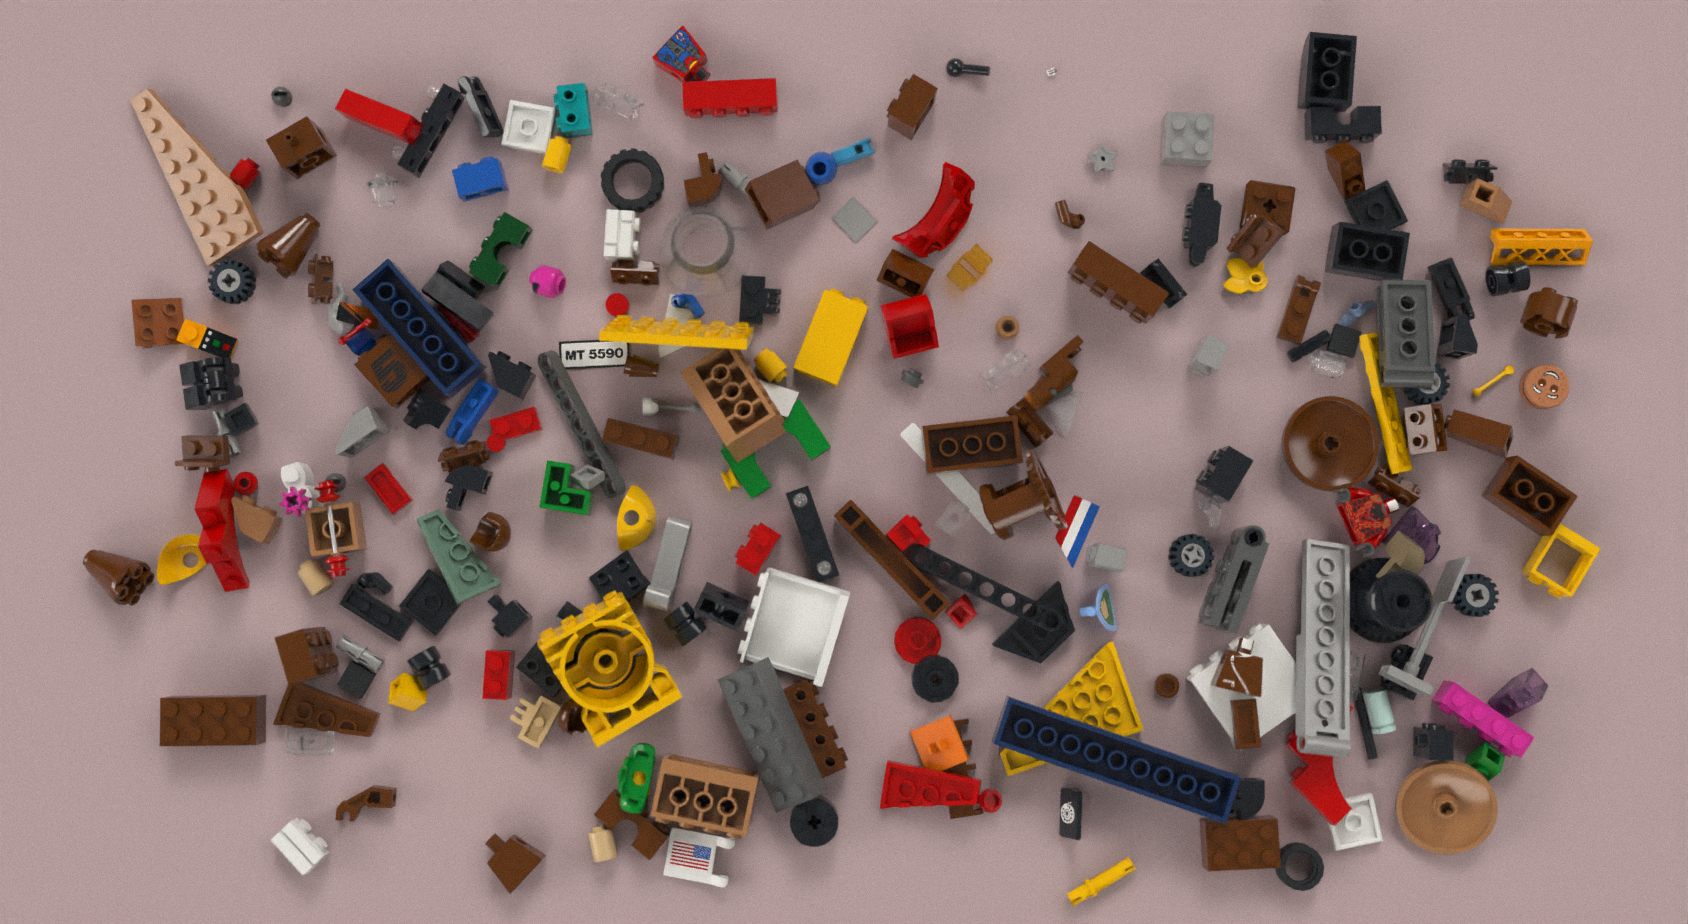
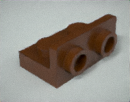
[1226,213,1284,268]
[175,435,230,471]

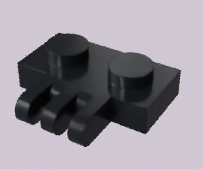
[739,275,781,324]

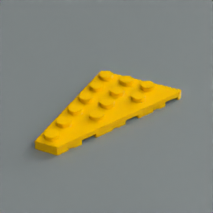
[999,641,1144,776]

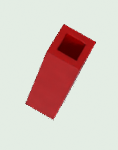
[335,88,423,146]

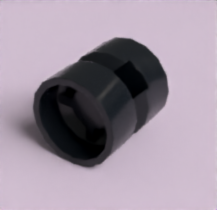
[1485,261,1531,297]
[663,601,707,646]
[407,646,451,690]

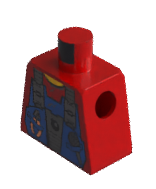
[652,25,711,82]

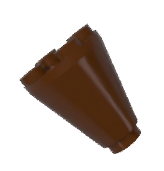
[256,213,321,279]
[83,550,155,606]

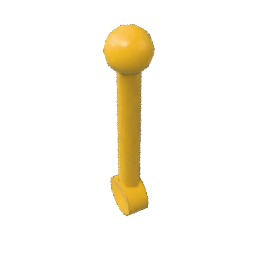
[1472,365,1514,397]

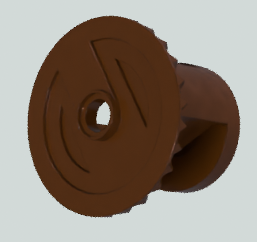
[979,449,1067,540]

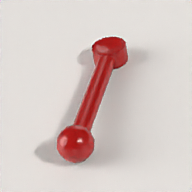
[338,317,373,345]

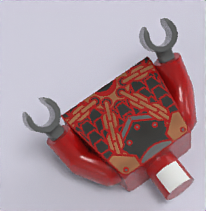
[1333,487,1399,560]

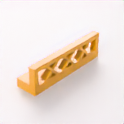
[1490,229,1593,265]

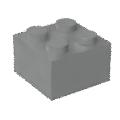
[1160,111,1214,167]

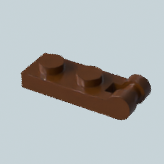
[1276,275,1321,345]

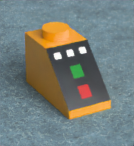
[176,318,239,358]

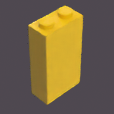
[793,288,869,387]

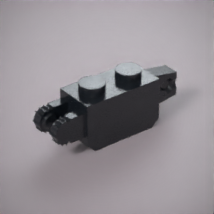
[1182,183,1222,268]

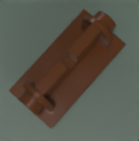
[308,254,333,304]
[610,260,660,286]
[1006,397,1054,448]
[438,440,490,473]
[1368,465,1421,507]

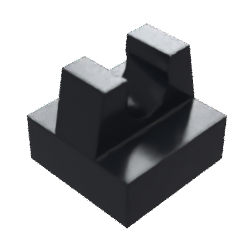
[224,403,259,436]

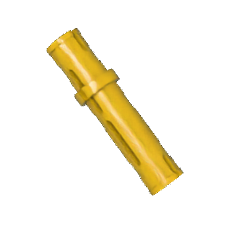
[1066,856,1136,907]

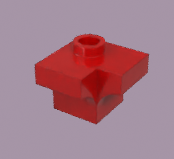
[886,514,931,552]

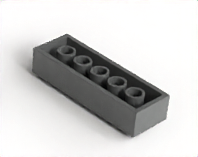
[718,657,827,813]

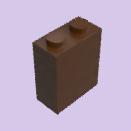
[744,159,820,230]

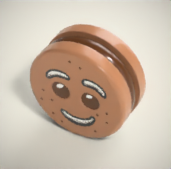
[1519,364,1570,409]

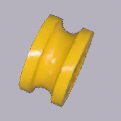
[721,468,740,492]

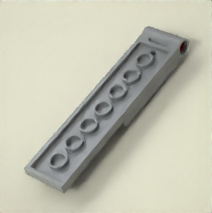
[1295,539,1351,758]

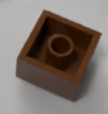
[886,74,938,140]

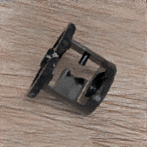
[1350,558,1433,643]

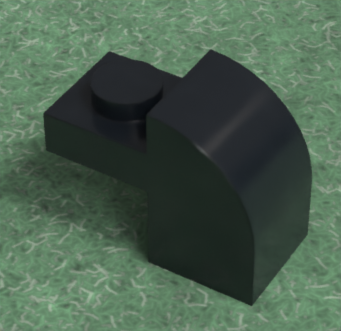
[445,465,493,511]
[1230,778,1265,819]

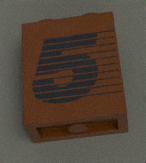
[354,333,431,409]

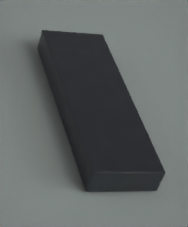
[421,272,494,332]
[339,584,413,642]

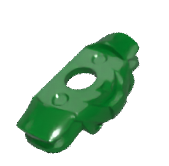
[617,743,655,814]

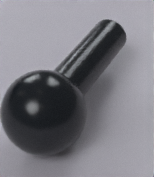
[946,58,990,77]

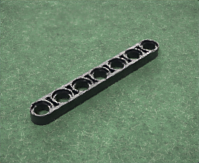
[912,547,1063,632]

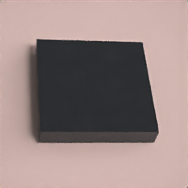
[1344,180,1408,230]
[399,569,463,635]

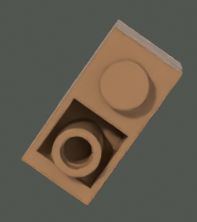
[1459,178,1512,224]
[231,495,283,544]

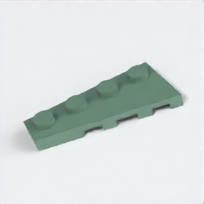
[416,509,502,605]

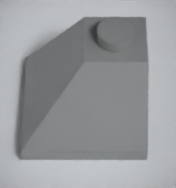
[335,406,390,458]

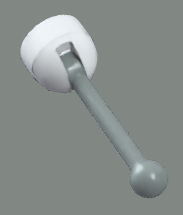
[643,397,700,416]

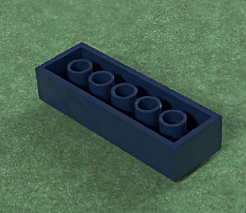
[352,259,487,398]

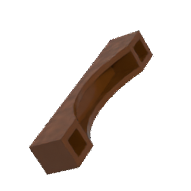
[834,500,951,620]

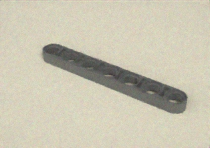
[538,350,626,498]

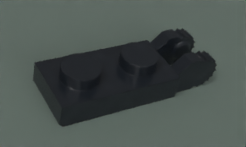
[458,76,504,137]
[1427,257,1475,321]

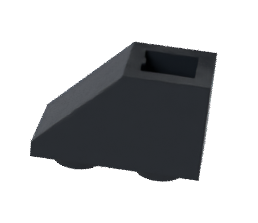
[488,351,536,400]

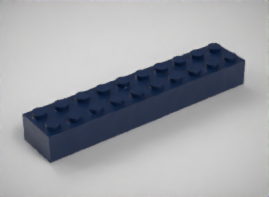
[992,696,1241,824]

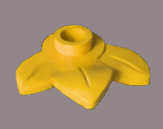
[1223,258,1268,294]

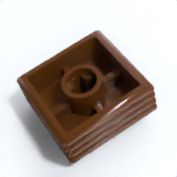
[1240,180,1296,235]

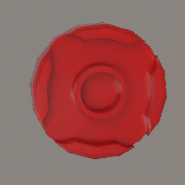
[894,617,941,664]

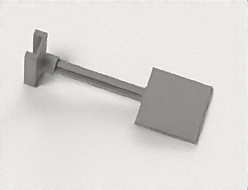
[1379,556,1471,696]

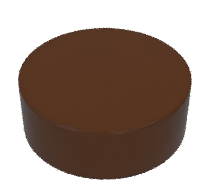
[1154,673,1179,698]

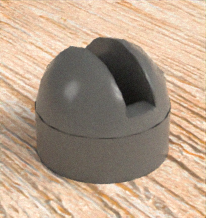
[271,87,292,107]
[326,473,346,492]

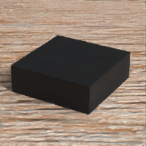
[1326,324,1362,358]
[337,661,376,698]

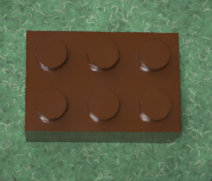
[1481,455,1578,536]
[274,627,339,685]
[1199,815,1281,872]

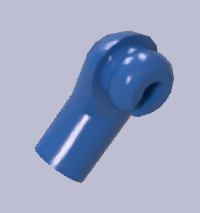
[671,293,705,319]

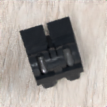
[179,357,243,410]

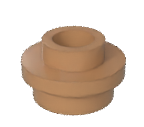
[996,316,1019,340]

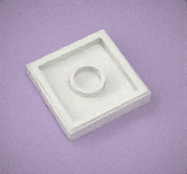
[501,100,557,154]
[1328,793,1383,851]

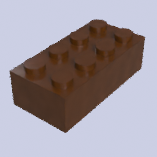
[1067,241,1169,324]
[921,415,1023,475]
[160,695,266,746]

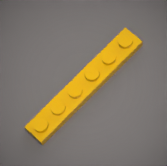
[1359,332,1413,474]

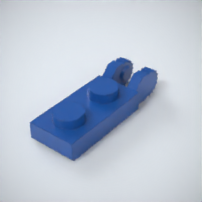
[445,379,499,445]

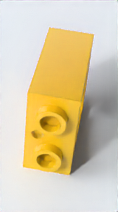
[1521,523,1601,599]

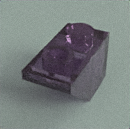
[1488,668,1548,718]

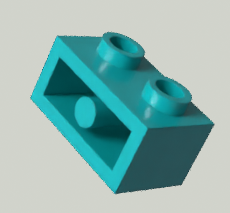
[554,83,593,138]

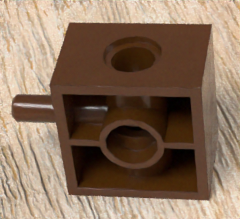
[266,116,337,179]

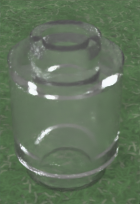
[1308,349,1346,378]

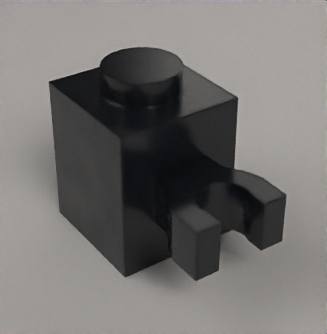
[487,595,532,637]

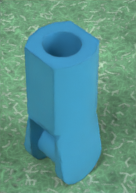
[831,138,876,167]

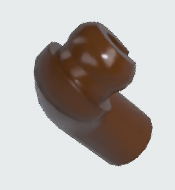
[1055,200,1085,229]

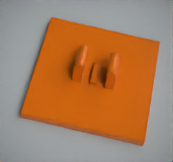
[910,715,969,771]

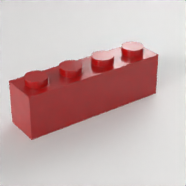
[682,78,778,119]

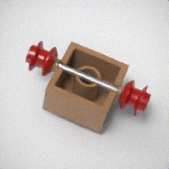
[305,481,367,578]

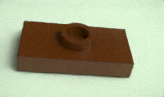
[1230,698,1261,749]

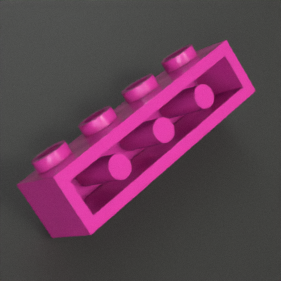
[1431,680,1534,758]

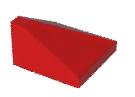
[945,593,978,629]

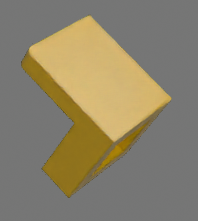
[388,672,427,711]

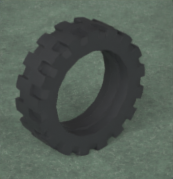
[601,148,664,213]

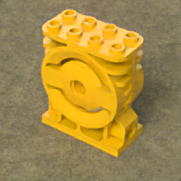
[537,590,682,747]

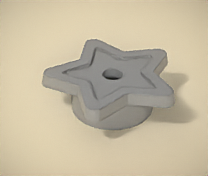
[1087,143,1117,173]

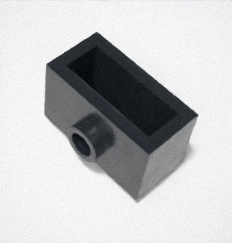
[1413,723,1454,761]

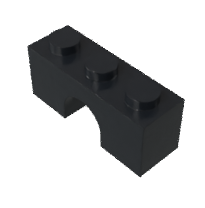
[1304,106,1382,144]

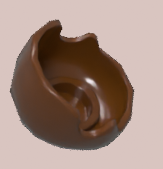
[557,699,592,735]

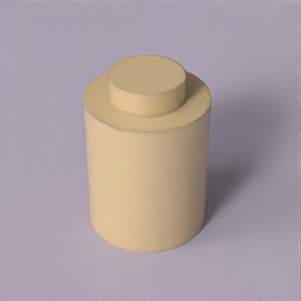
[298,559,334,597]
[588,824,617,862]

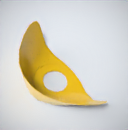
[617,485,657,551]
[157,534,206,585]

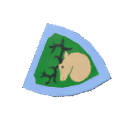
[1080,583,1117,631]

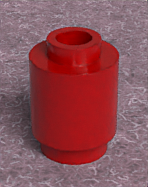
[229,157,261,191]

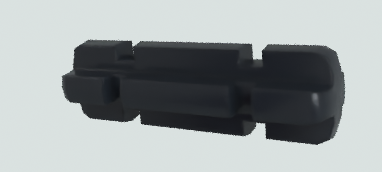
[1287,330,1332,362]

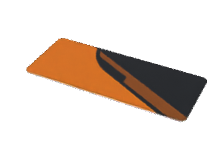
[336,302,378,330]

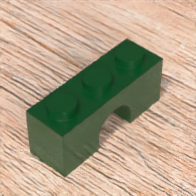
[469,212,533,290]

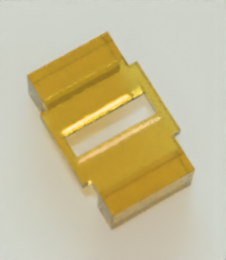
[947,244,993,292]

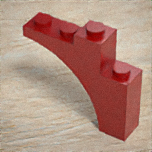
[194,469,250,592]
[1284,705,1353,825]

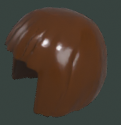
[470,511,511,552]

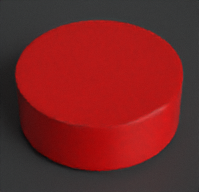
[605,293,630,317]

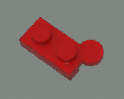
[486,406,543,452]

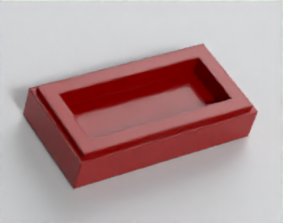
[364,463,413,515]

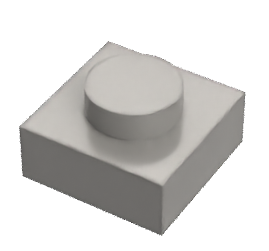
[570,465,605,490]

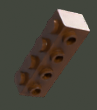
[783,678,848,778]

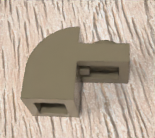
[1376,530,1425,578]

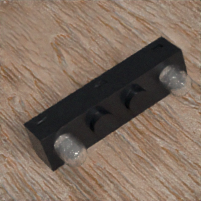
[391,83,465,178]
[786,486,839,582]

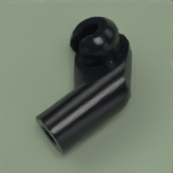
[356,572,394,595]

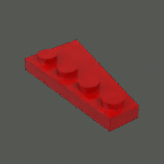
[880,760,982,809]

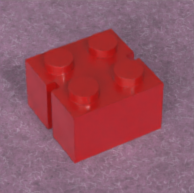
[880,294,939,359]

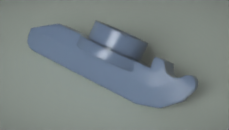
[1339,300,1376,326]

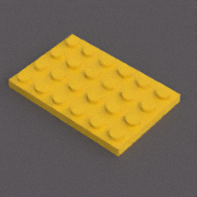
[599,315,754,350]

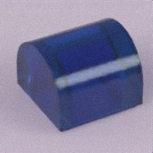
[346,327,377,356]

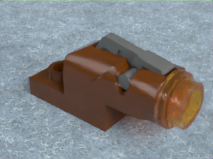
[1024,335,1084,411]

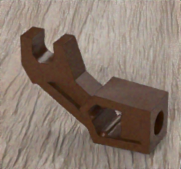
[336,785,397,822]

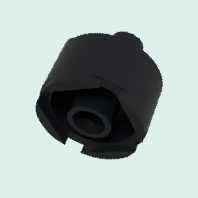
[790,795,838,847]

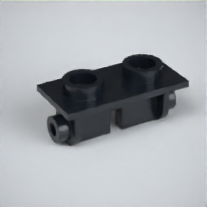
[1443,159,1498,184]
[1140,258,1188,309]

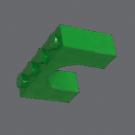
[720,399,831,500]

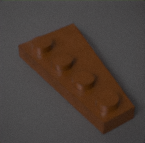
[273,682,381,737]

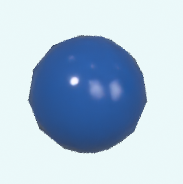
[805,152,838,185]

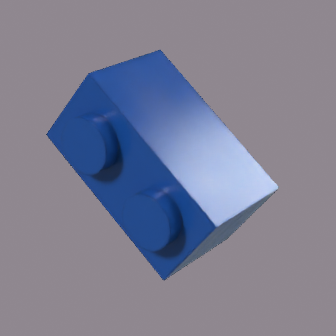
[452,156,509,202]

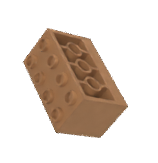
[680,348,786,463]
[650,753,760,839]

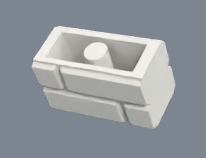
[604,209,641,261]
[270,818,330,876]

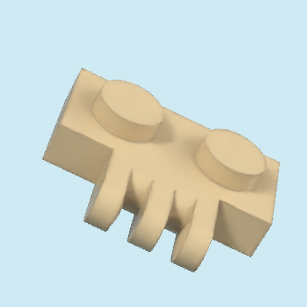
[510,695,562,749]

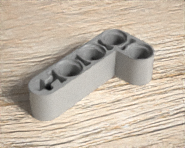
[643,516,692,612]

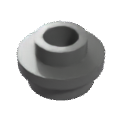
[901,368,924,388]

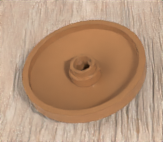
[1395,761,1498,854]

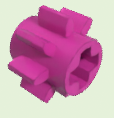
[279,487,312,517]

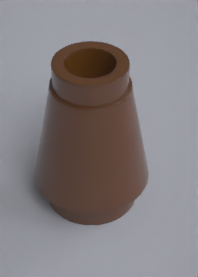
[624,354,659,378]

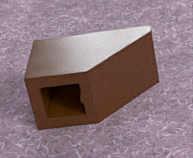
[1325,140,1366,200]

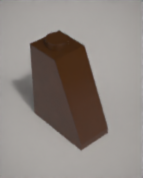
[1444,409,1514,459]

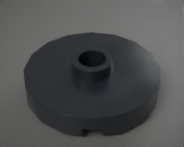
[911,655,959,703]

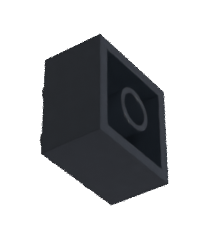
[1195,446,1254,504]

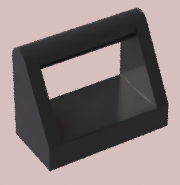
[1436,313,1478,360]

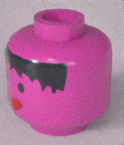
[529,265,566,298]

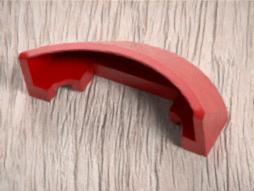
[892,162,975,258]

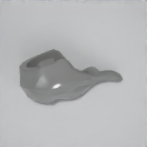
[327,284,356,334]

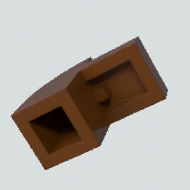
[684,152,723,208]

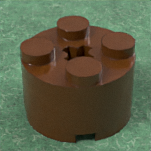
[1520,287,1578,338]

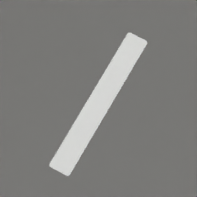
[900,423,995,534]

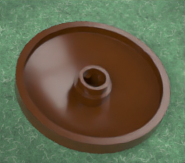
[1282,396,1379,491]

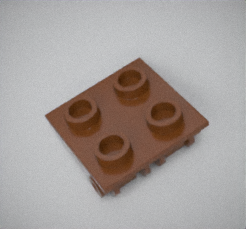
[131,298,185,348]

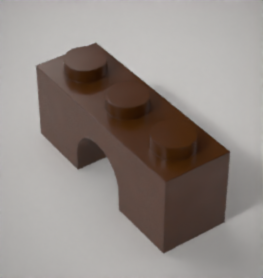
[602,418,680,460]
[594,789,670,860]

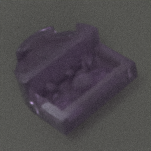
[1382,506,1441,564]

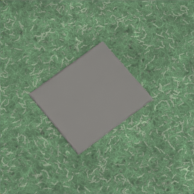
[832,197,877,242]

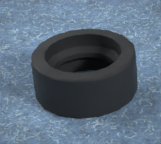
[1275,842,1324,891]

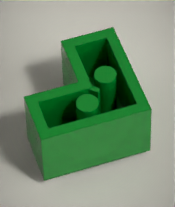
[539,460,594,516]

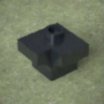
[403,388,452,430]

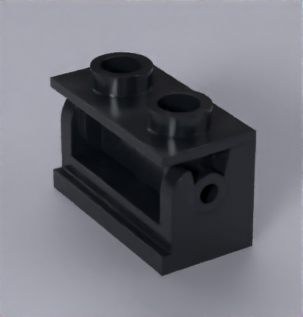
[1380,644,1434,701]

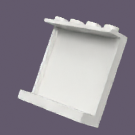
[738,567,850,687]
[1186,623,1296,751]

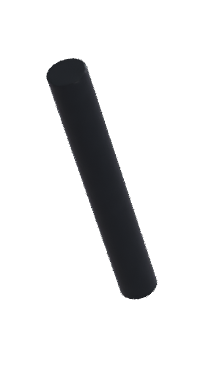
[1352,687,1378,759]

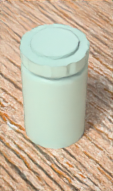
[1363,688,1396,734]

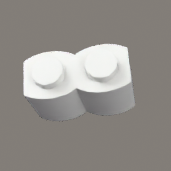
[281,462,321,513]

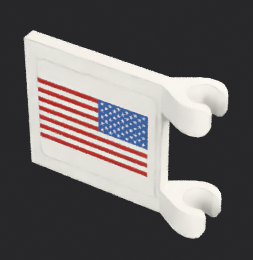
[663,827,735,887]

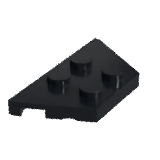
[991,581,1075,663]

